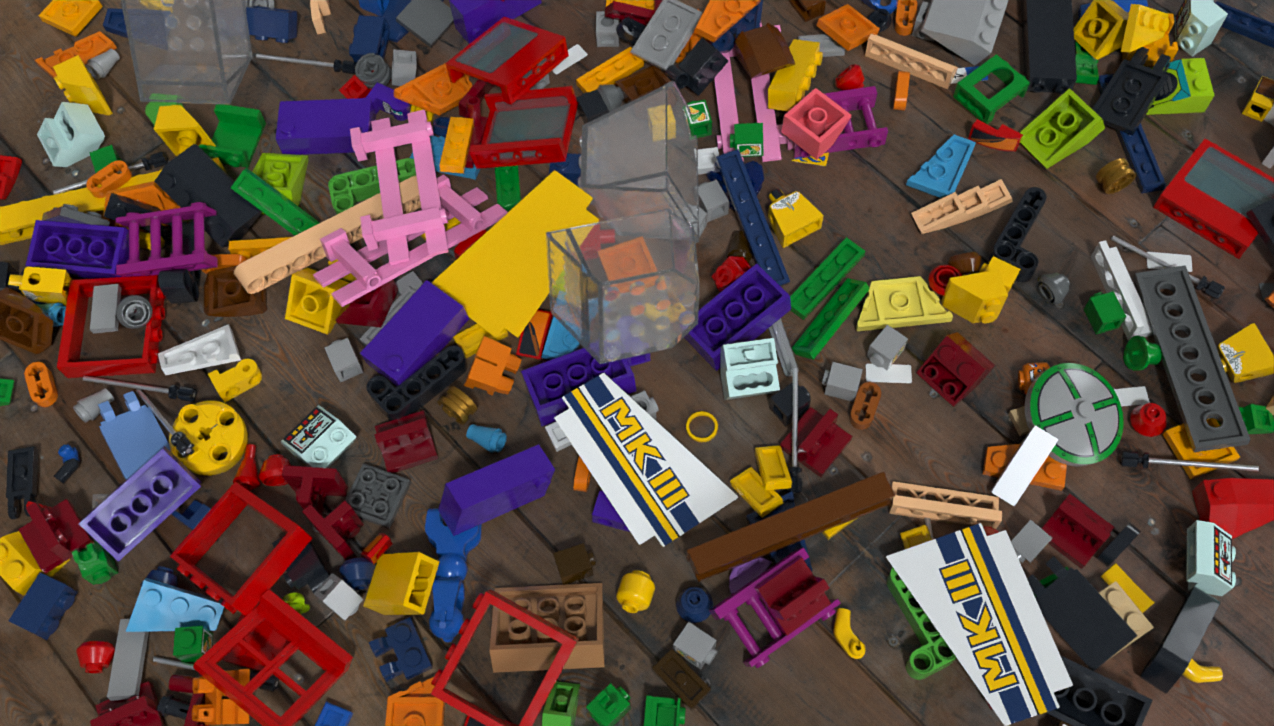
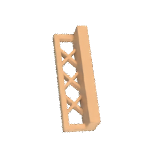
[865,34,958,89]
[889,482,1002,529]

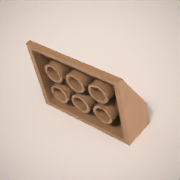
[489,583,605,673]

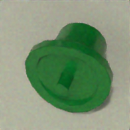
[1124,335,1162,371]

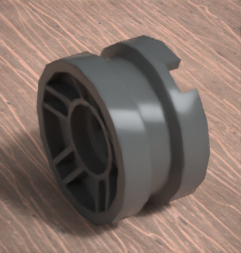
[355,53,392,89]

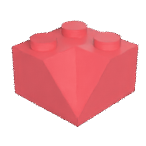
[781,88,852,160]

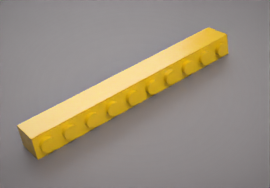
[0,158,226,245]

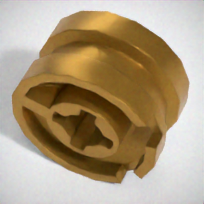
[1096,158,1136,194]
[437,386,478,425]

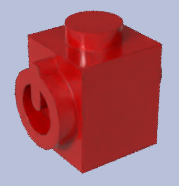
[711,256,751,292]

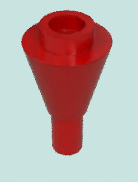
[233,444,260,491]

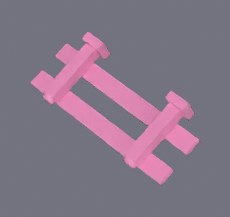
[710,23,795,162]
[350,110,449,265]
[313,175,508,307]

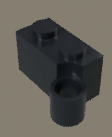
[665,38,728,96]
[272,526,330,593]

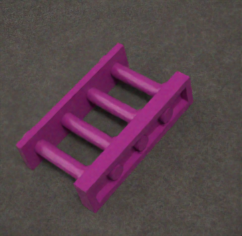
[783,86,888,158]
[116,202,218,277]
[709,548,841,668]

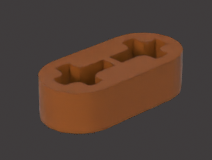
[849,382,881,430]

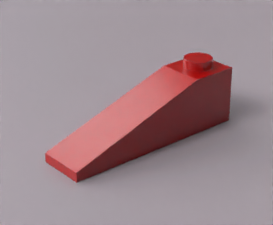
[1192,478,1274,540]

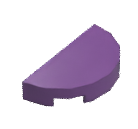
[729,557,772,606]

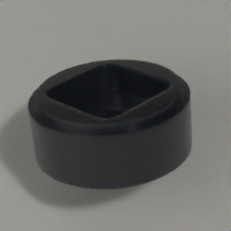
[868,9,892,32]

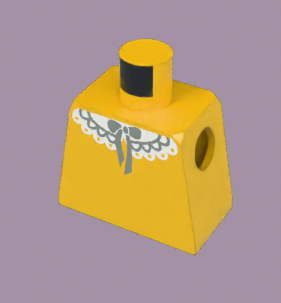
[768,189,823,248]
[8,267,71,306]
[1217,323,1274,383]

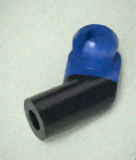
[54,444,79,484]

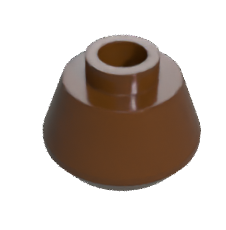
[947,252,981,276]

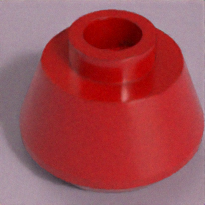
[835,64,865,91]
[928,264,962,297]
[1130,403,1167,437]
[259,454,292,486]
[76,641,115,674]

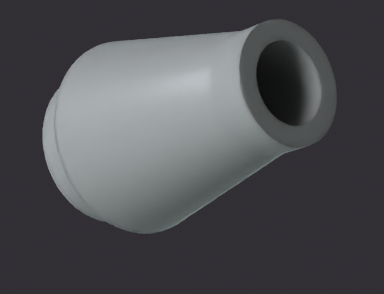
[85,49,120,79]
[73,388,115,423]

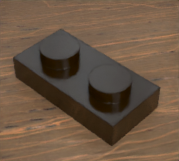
[652,649,711,711]

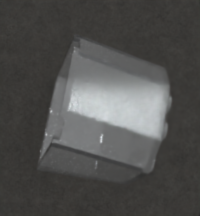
[121,0,253,105]
[578,81,699,243]
[546,208,700,364]

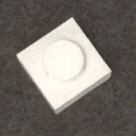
[695,147,720,174]
[545,422,572,452]

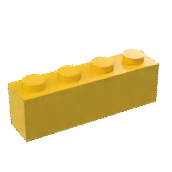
[768,39,823,111]

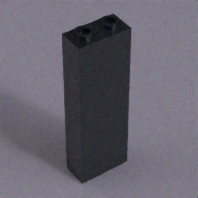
[1021,0,1077,94]

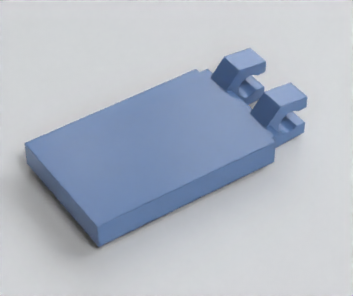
[98,391,171,480]

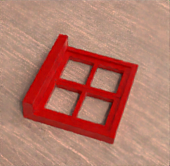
[193,589,353,726]

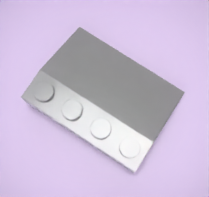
[921,0,1008,66]

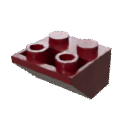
[336,279,398,328]
[916,332,996,407]

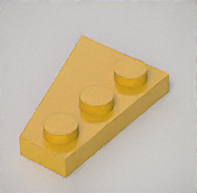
[1121,4,1169,53]

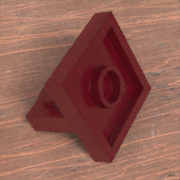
[780,407,853,478]
[374,410,439,474]
[282,465,348,516]
[1042,494,1115,569]
[18,499,94,574]
[302,501,364,561]
[755,556,831,636]
[90,681,166,726]

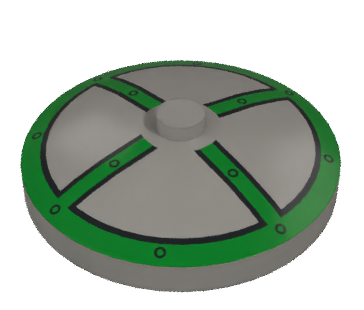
[1025,363,1124,467]

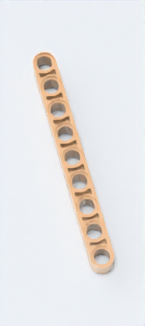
[234,176,421,294]

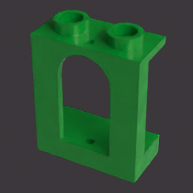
[953,54,1030,124]

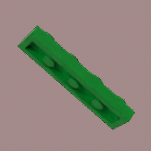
[231,168,320,236]
[790,237,866,320]
[792,278,870,360]

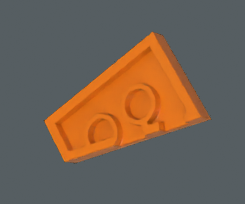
[694,0,761,42]
[35,31,117,79]
[983,444,1067,491]

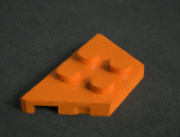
[393,63,473,116]
[103,181,181,232]
[385,677,446,726]

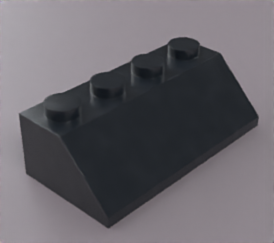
[154,144,262,248]
[1046,655,1153,726]

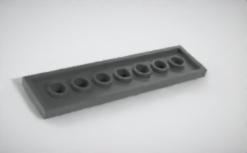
[1134,265,1250,453]

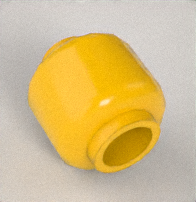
[616,570,655,613]

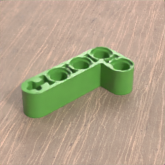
[328,158,417,215]
[887,567,956,680]

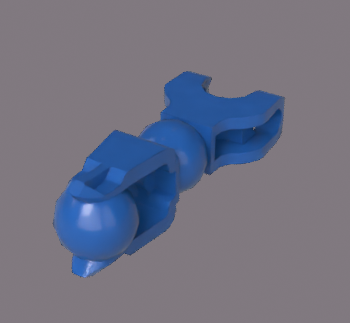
[425,509,482,642]

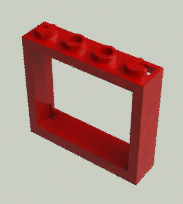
[57,275,166,378]
[170,481,312,616]
[431,589,579,726]

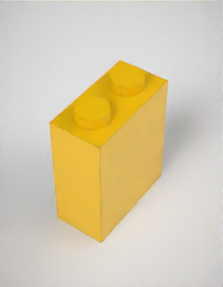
[363,552,439,615]

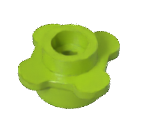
[282,593,310,614]

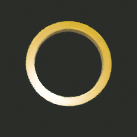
[686,411,718,442]

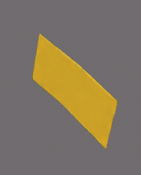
[1101,564,1154,613]

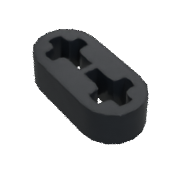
[616,17,646,45]
[1097,522,1141,567]

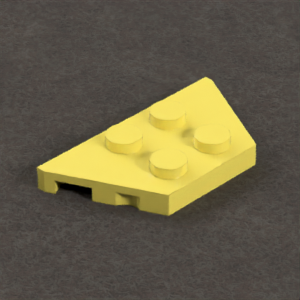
[856,276,953,332]

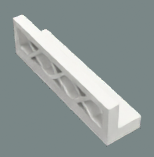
[1091,241,1153,341]

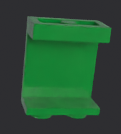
[199,103,266,168]

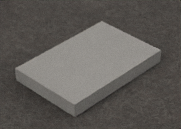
[630,0,703,71]

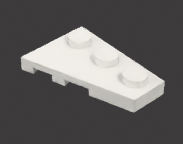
[158,324,241,375]

